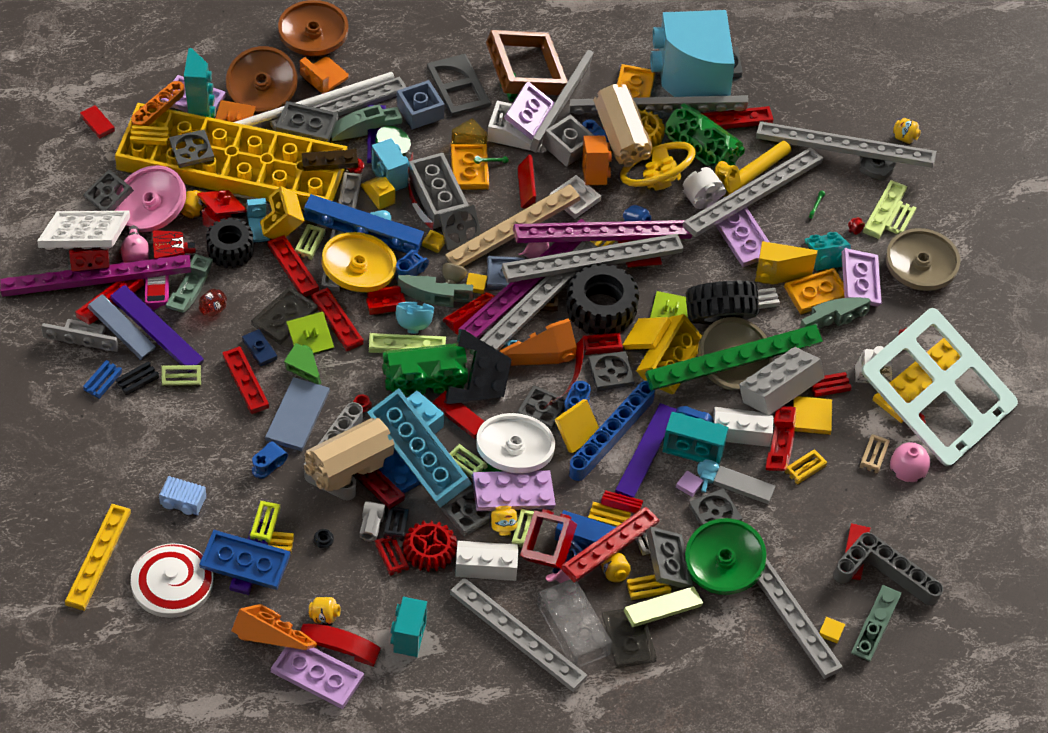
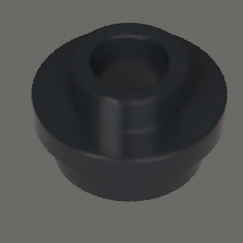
[314,529,334,548]

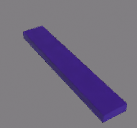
[110,285,204,373]
[615,403,677,498]

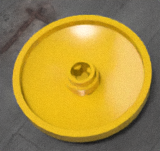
[321,232,397,292]

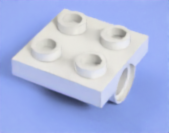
[550,175,601,219]

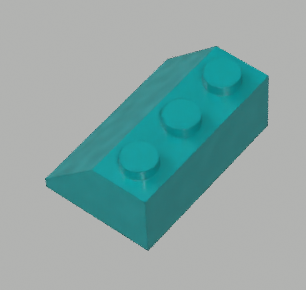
[662,412,729,465]

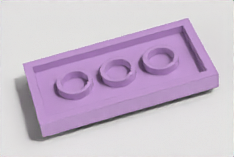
[715,207,769,267]
[472,470,556,511]
[271,647,364,709]

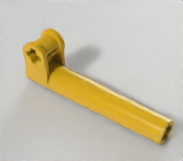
[715,141,791,197]

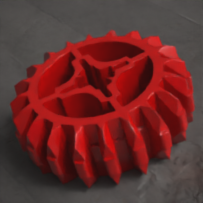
[403,520,457,572]

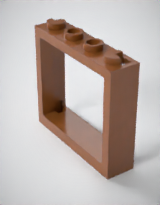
[486,30,568,95]

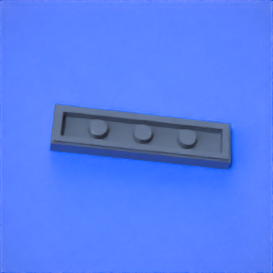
[87,294,156,360]

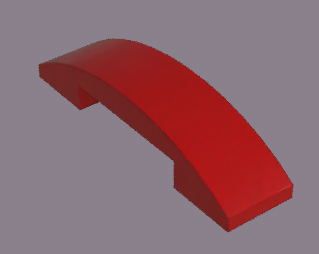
[766,406,796,471]
[300,624,381,667]

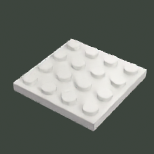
[37,211,130,250]

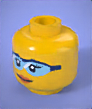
[893,118,921,144]
[491,506,518,536]
[601,553,631,582]
[309,597,341,624]

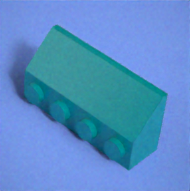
[184,48,216,118]

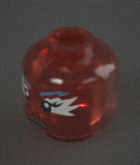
[199,289,227,317]

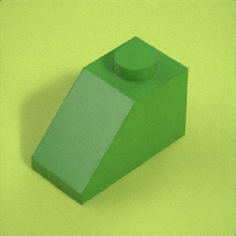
[284,343,321,385]

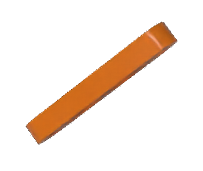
[131,81,185,126]

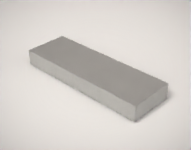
[713,466,776,504]

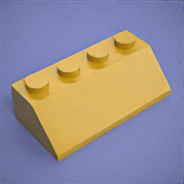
[636,314,702,395]

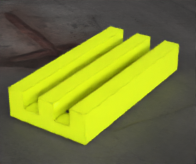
[250,501,280,543]

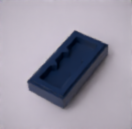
[242,329,277,367]

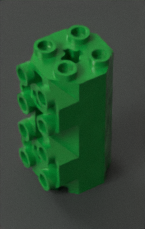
[665,103,745,169]
[382,343,468,396]

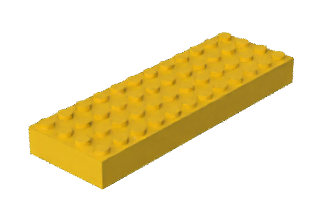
[115,103,348,209]

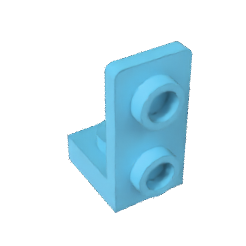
[247,198,270,242]

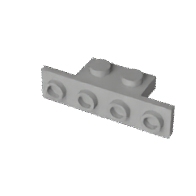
[41,319,118,352]

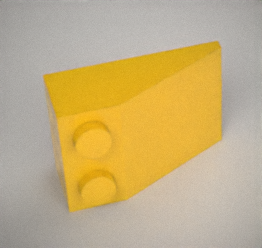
[755,241,818,284]

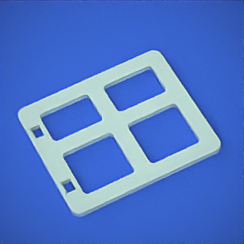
[861,308,1018,466]

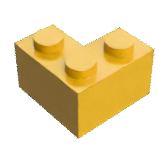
[260,186,304,239]

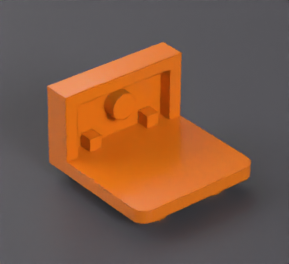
[299,57,349,94]

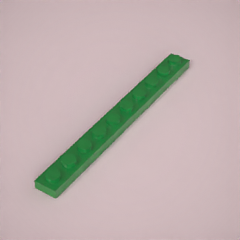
[645,324,823,391]

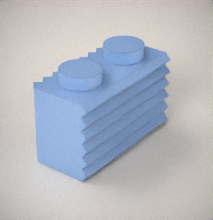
[159,476,206,515]

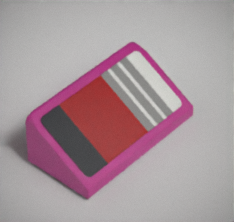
[145,275,169,310]

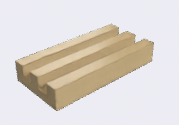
[860,434,890,473]

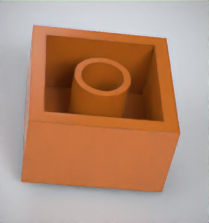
[582,136,612,185]

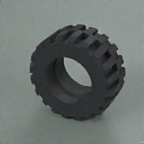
[566,264,639,335]
[685,280,760,324]

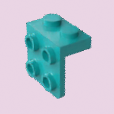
[805,232,851,271]

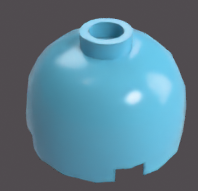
[396,302,434,334]

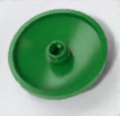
[685,518,766,595]

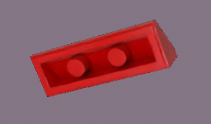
[517,155,536,208]
[443,292,495,335]

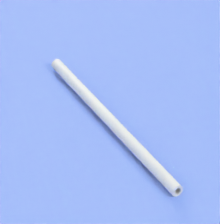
[233,72,394,126]

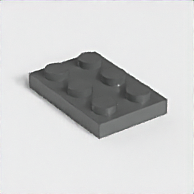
[276,101,338,142]
[646,526,693,589]

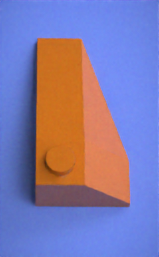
[500,318,577,366]
[231,604,317,650]

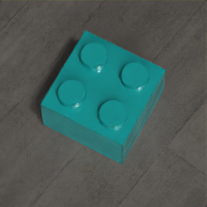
[390,597,427,657]

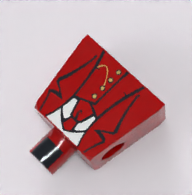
[153,230,196,259]

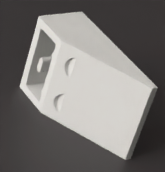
[487,101,542,152]

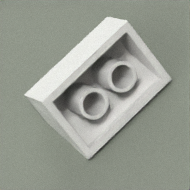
[713,407,774,447]
[455,541,518,581]

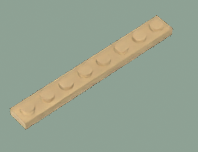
[445,184,580,267]

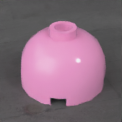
[890,442,930,482]

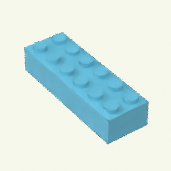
[367,388,472,508]

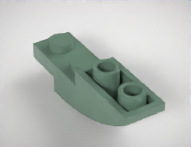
[331,104,402,141]
[398,275,473,307]
[800,297,871,329]
[851,585,901,662]

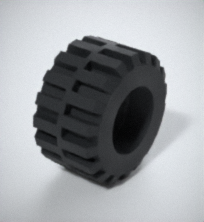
[206,218,254,268]

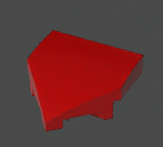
[366,285,406,315]

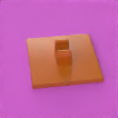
[215,100,256,122]

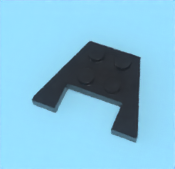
[444,329,512,404]

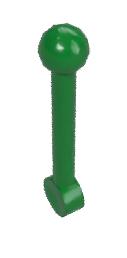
[474,156,509,164]
[809,190,825,219]

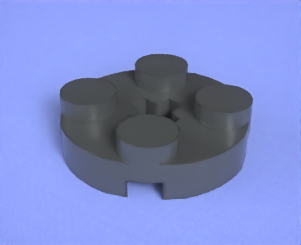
[859,156,896,181]

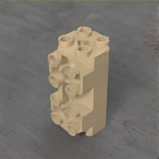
[593,84,652,167]
[304,418,395,491]

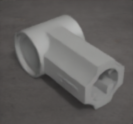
[360,502,386,542]

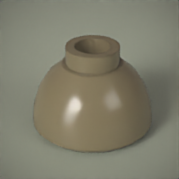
[442,263,468,284]

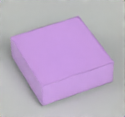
[676,471,704,497]

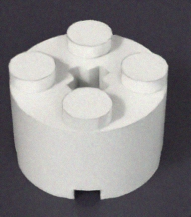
[683,167,726,209]

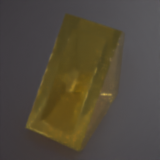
[451,118,488,144]

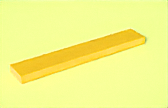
[65,504,131,611]

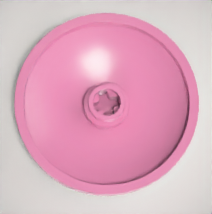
[115,166,186,232]

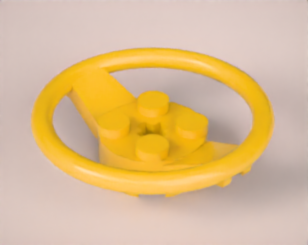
[620,142,696,191]

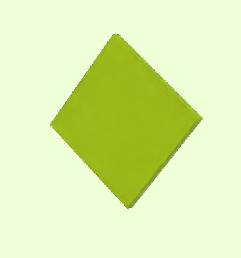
[650,291,688,318]
[286,312,334,353]

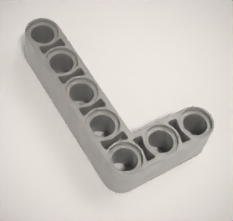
[304,402,363,500]

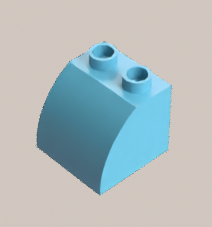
[650,10,735,111]

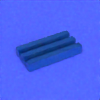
[83,360,122,399]

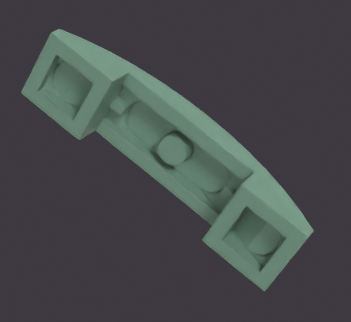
[166,254,213,313]

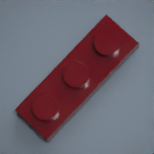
[353,469,405,509]

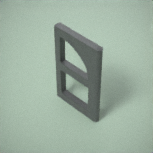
[427,54,492,116]

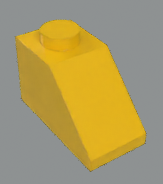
[361,177,395,210]

